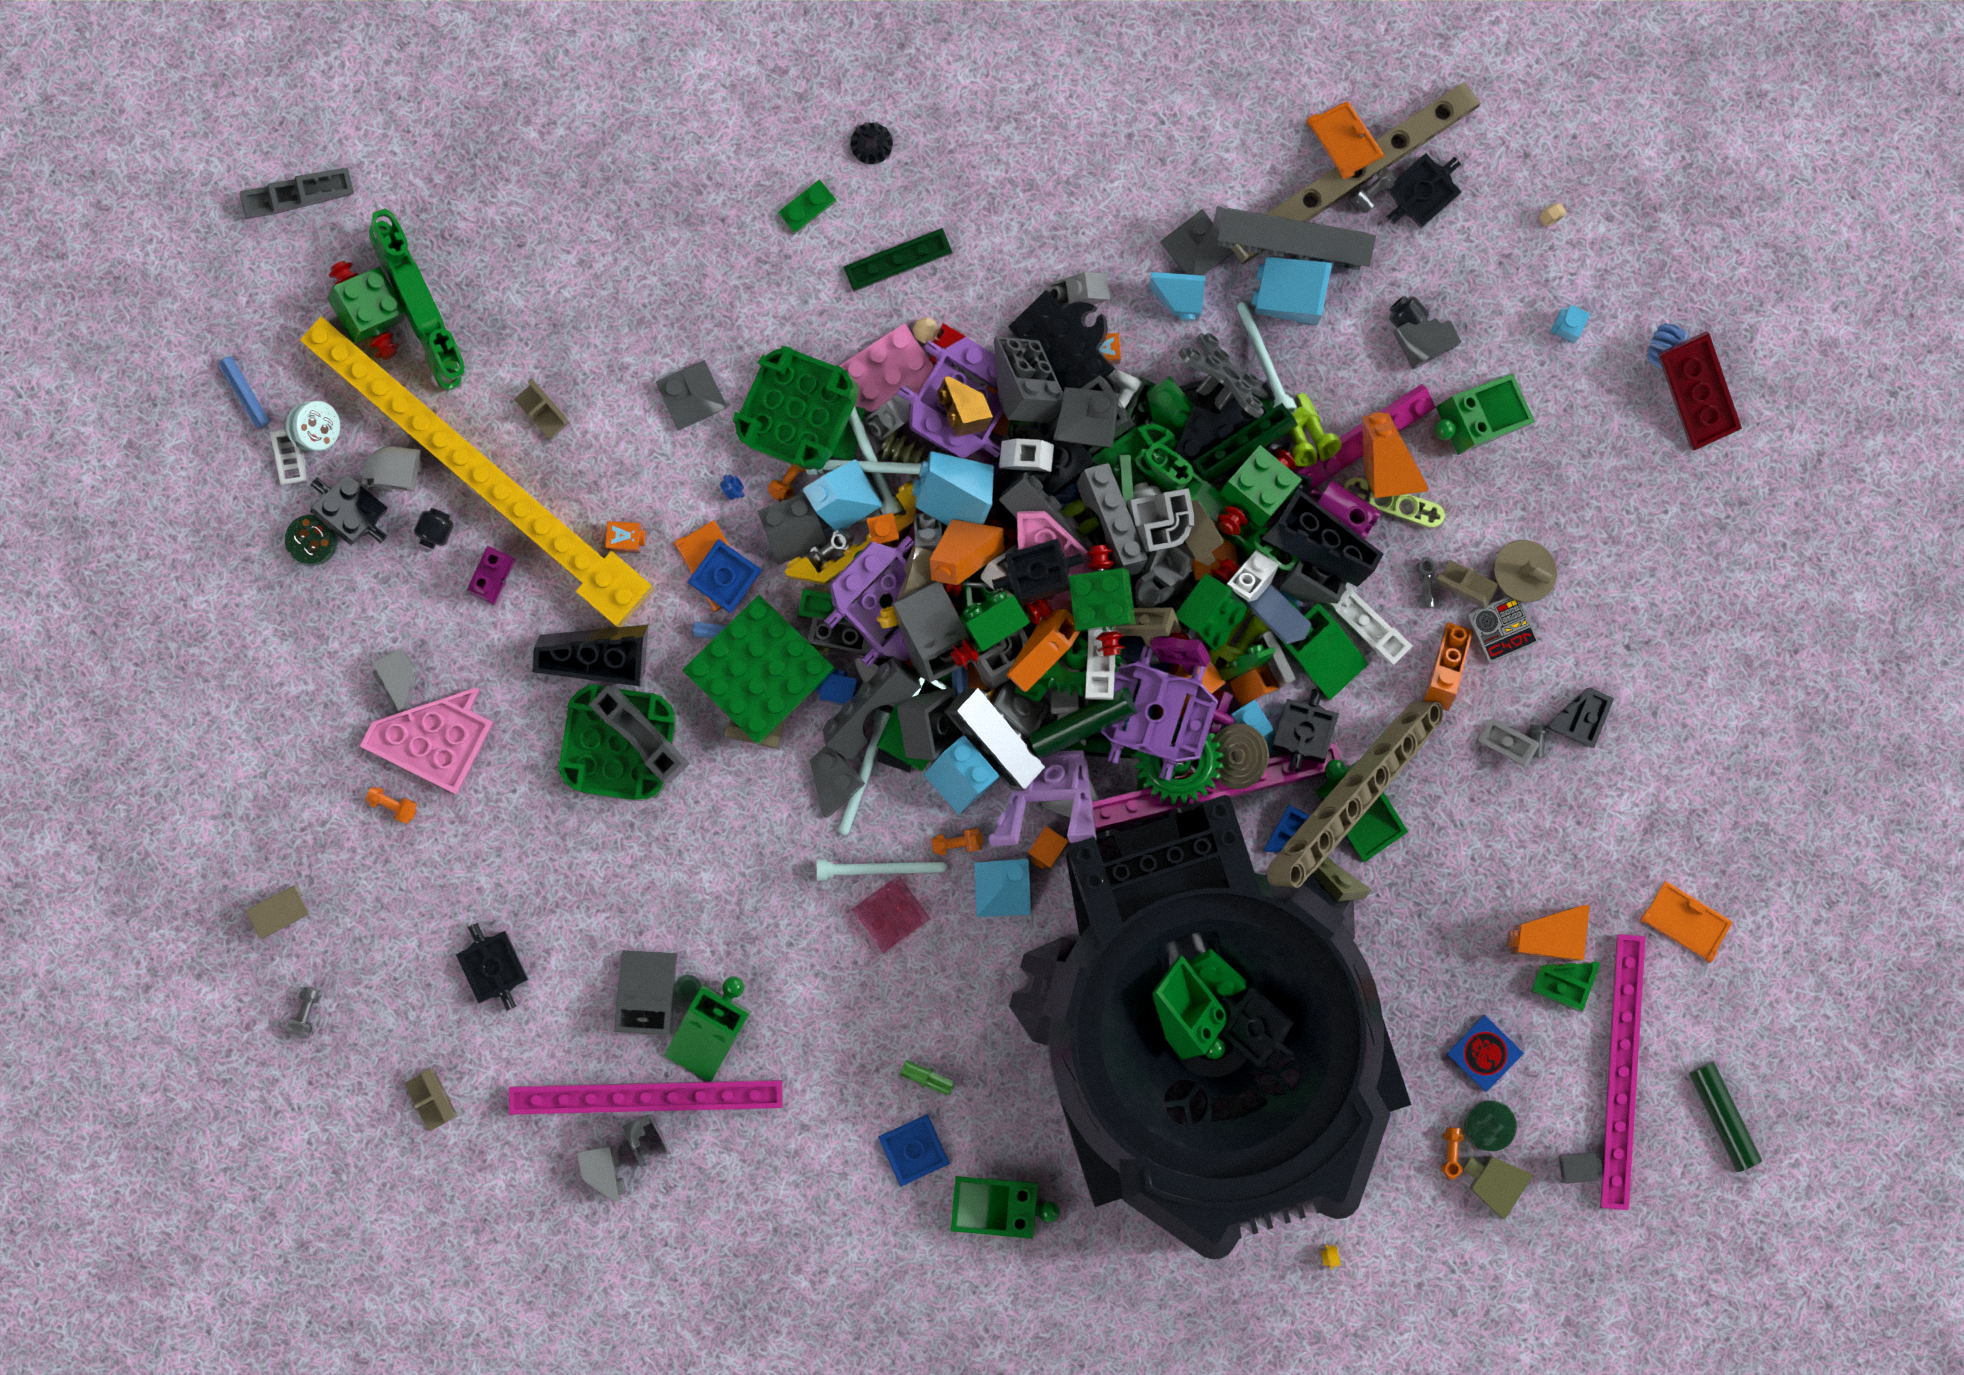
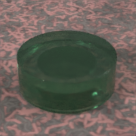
[674,975,702,1002]

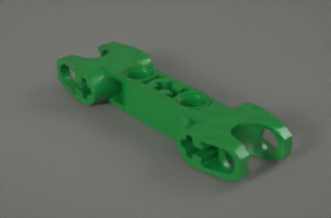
[369,208,465,392]
[1133,443,1299,576]

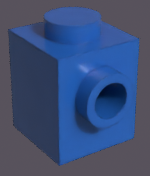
[816,670,858,706]

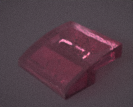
[852,875,930,953]

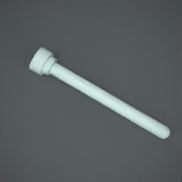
[1237,302,1297,414]
[849,407,904,515]
[806,460,921,476]
[839,709,891,835]
[816,859,947,881]

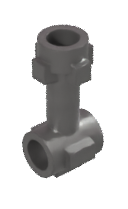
[1349,167,1397,213]
[808,528,854,568]
[1415,557,1438,608]
[286,987,320,1039]

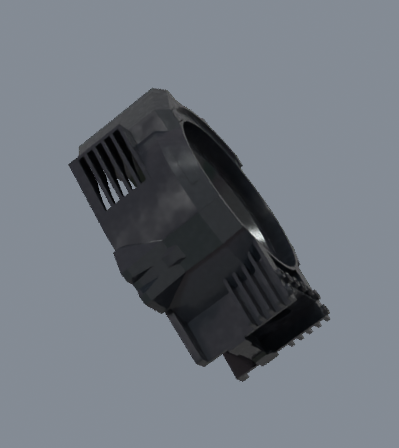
[1009,795,1412,1260]

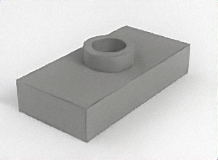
[1478,718,1540,768]

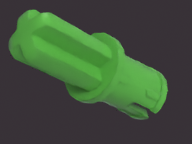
[900,1060,955,1095]

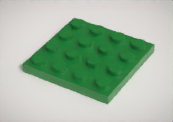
[682,595,835,746]

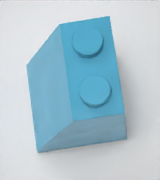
[1251,257,1332,326]
[912,451,994,526]
[924,735,1000,815]

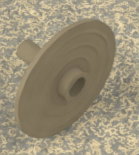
[1494,540,1557,603]
[1212,724,1269,789]

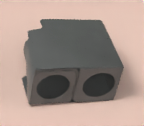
[1393,315,1461,369]
[623,1115,671,1167]

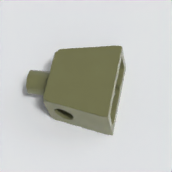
[1463,1156,1533,1219]

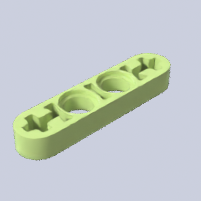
[1344,477,1445,529]

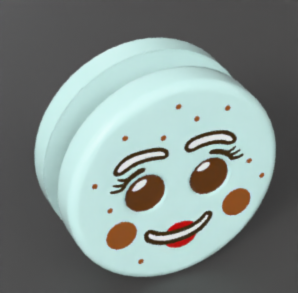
[286,401,340,451]

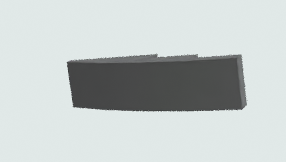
[240,167,354,219]

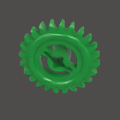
[1040,631,1122,696]
[1134,719,1224,806]

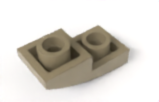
[897,546,934,600]

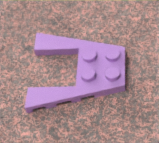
[989,750,1097,846]

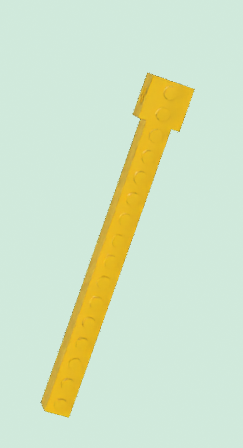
[300,316,654,627]

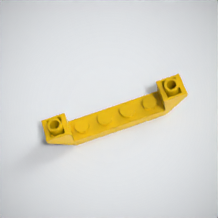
[784,481,918,585]

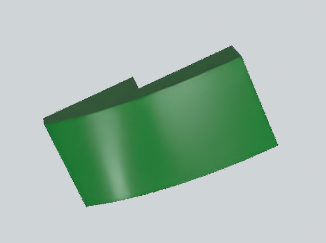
[1220,644,1276,680]

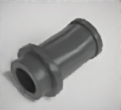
[1527,724,1549,758]

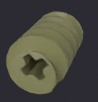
[878,429,933,479]

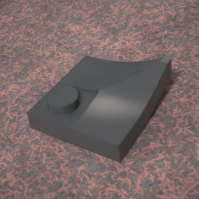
[1160,209,1233,276]
[656,360,727,431]
[1054,387,1120,448]

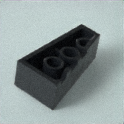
[1262,489,1384,587]
[532,624,649,686]

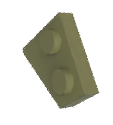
[1312,857,1372,902]

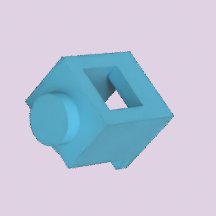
[1550,305,1590,343]

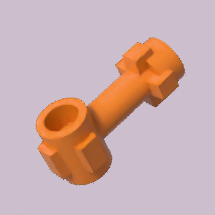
[768,465,806,502]
[365,786,417,824]
[931,828,984,856]
[1441,1127,1464,1180]

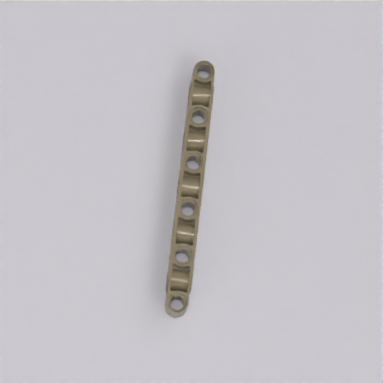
[1231,82,1481,264]
[1267,701,1443,888]

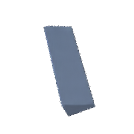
[1231,558,1311,644]

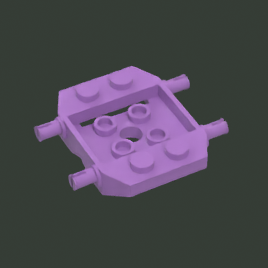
[896,337,1004,459]
[824,536,915,667]
[1101,646,1218,781]

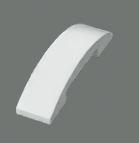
[1327,583,1413,666]
[1085,627,1116,700]

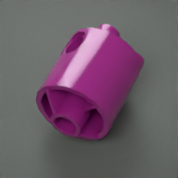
[1309,480,1382,539]

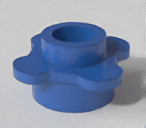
[720,474,745,500]

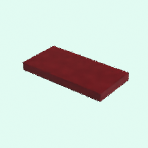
[1657,331,1742,451]

